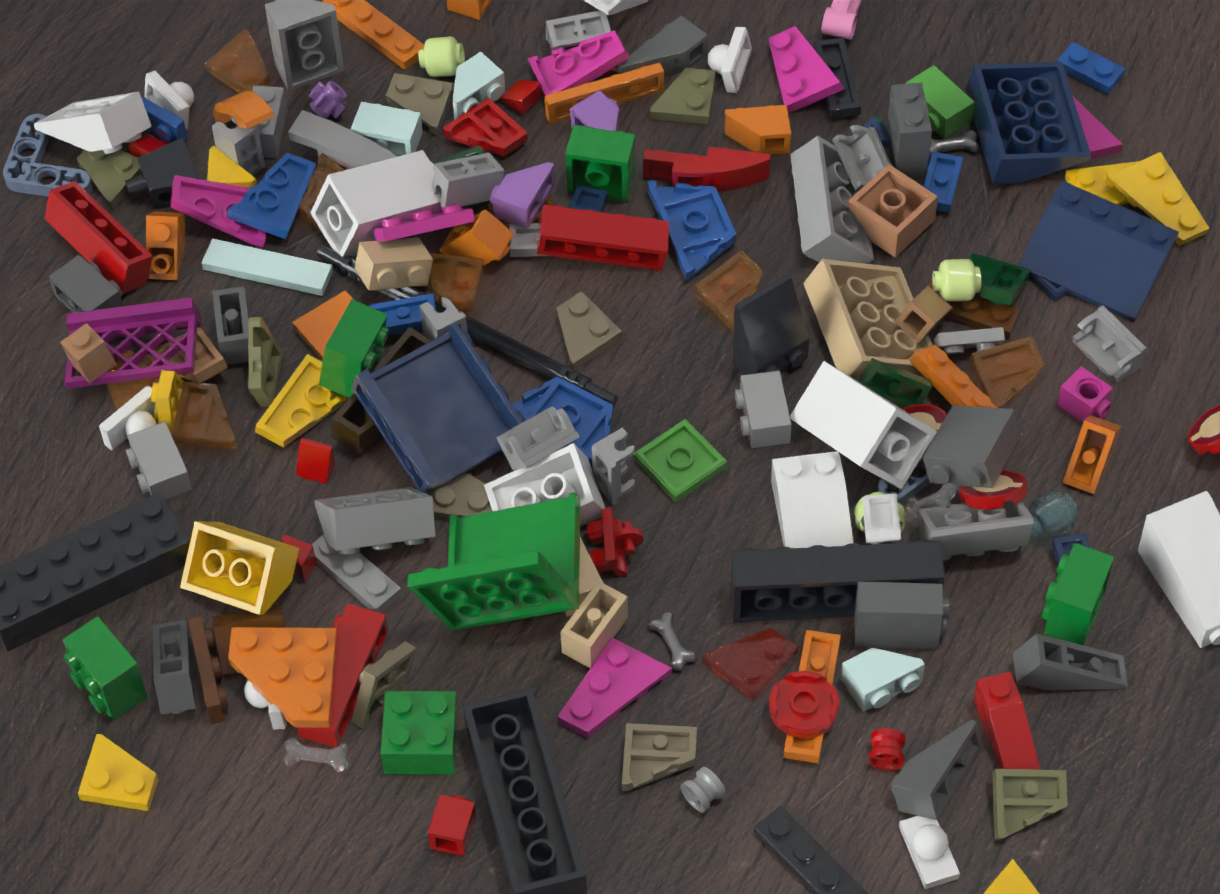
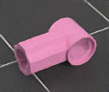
[821,0,862,40]

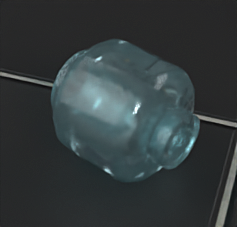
[1028,490,1079,541]

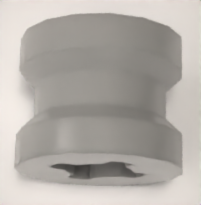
[681,767,726,813]

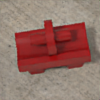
[587,507,644,577]

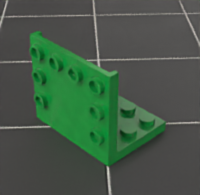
[407,492,580,631]

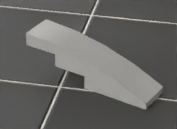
[288,110,398,170]

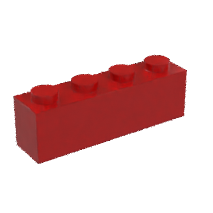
[44,181,153,293]
[537,205,669,271]
[297,604,389,748]

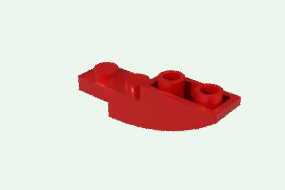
[643,147,771,192]

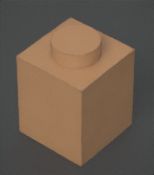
[895,286,952,344]
[60,323,116,383]

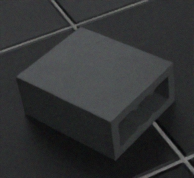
[887,82,932,180]
[923,405,1021,488]
[854,581,949,650]

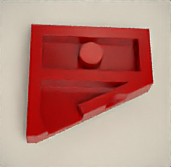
[443,98,528,157]

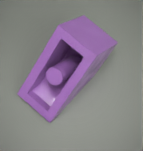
[570,90,620,131]
[490,162,555,229]

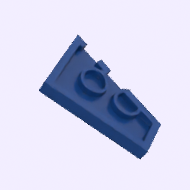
[226,153,317,239]

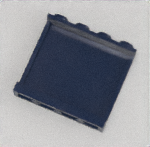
[351,322,526,494]

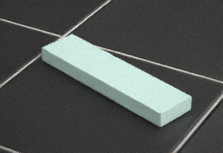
[202,239,333,296]

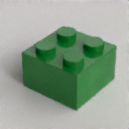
[565,125,636,203]
[319,299,390,398]
[1041,543,1114,645]
[62,616,148,721]
[381,691,458,775]

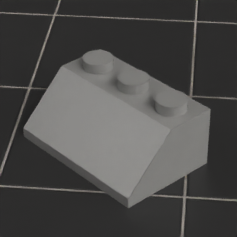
[265,0,344,91]
[315,487,435,554]
[917,500,1034,561]

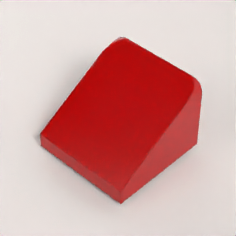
[499,80,543,115]
[129,134,169,158]
[296,438,336,484]
[281,535,317,582]

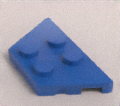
[647,180,737,280]
[511,376,613,467]

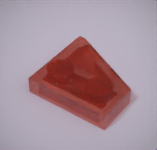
[702,628,798,701]

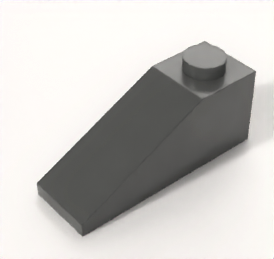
[152,620,196,714]
[1013,634,1128,690]
[892,720,983,820]

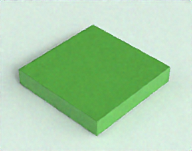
[634,419,727,503]

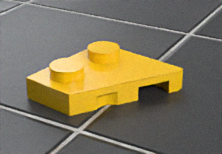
[151,370,186,436]
[78,734,158,811]

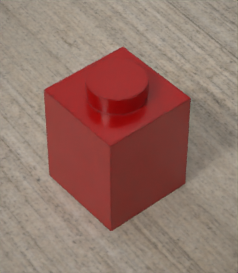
[428,795,477,856]

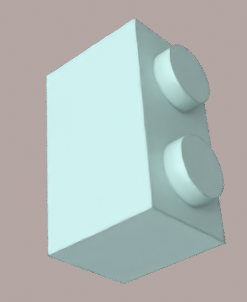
[350,102,423,156]

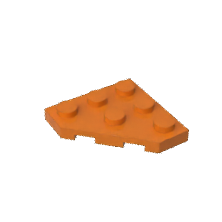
[228,627,338,728]

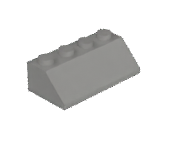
[790,136,874,263]

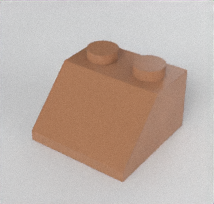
[848,164,938,258]

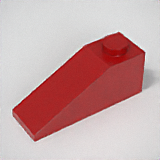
[973,672,1041,770]

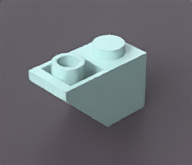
[453,52,505,120]
[841,648,925,712]

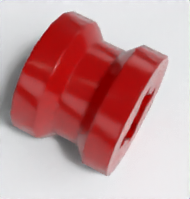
[869,728,906,771]

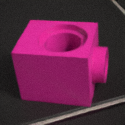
[1057,366,1113,423]

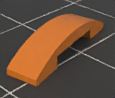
[213,90,275,129]

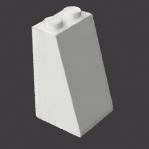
[310,150,443,257]
[790,361,937,489]
[1138,491,1220,648]

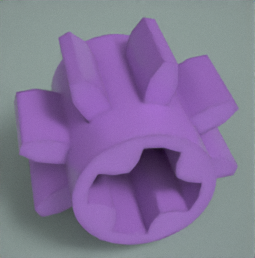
[309,81,347,119]

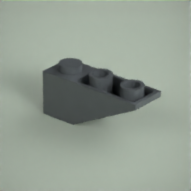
[617,16,708,77]

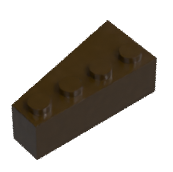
[332,327,432,455]

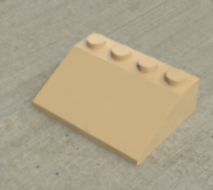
[803,259,933,381]

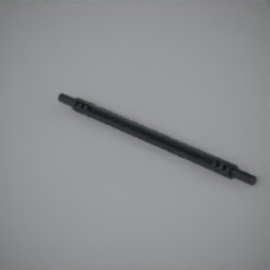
[317,245,618,406]

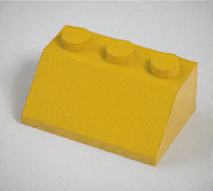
[180,521,299,615]

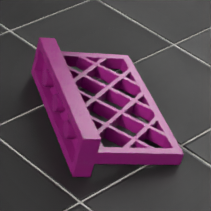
[65,298,202,388]

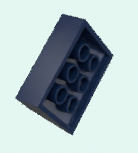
[965,62,1091,184]
[1018,180,1179,322]

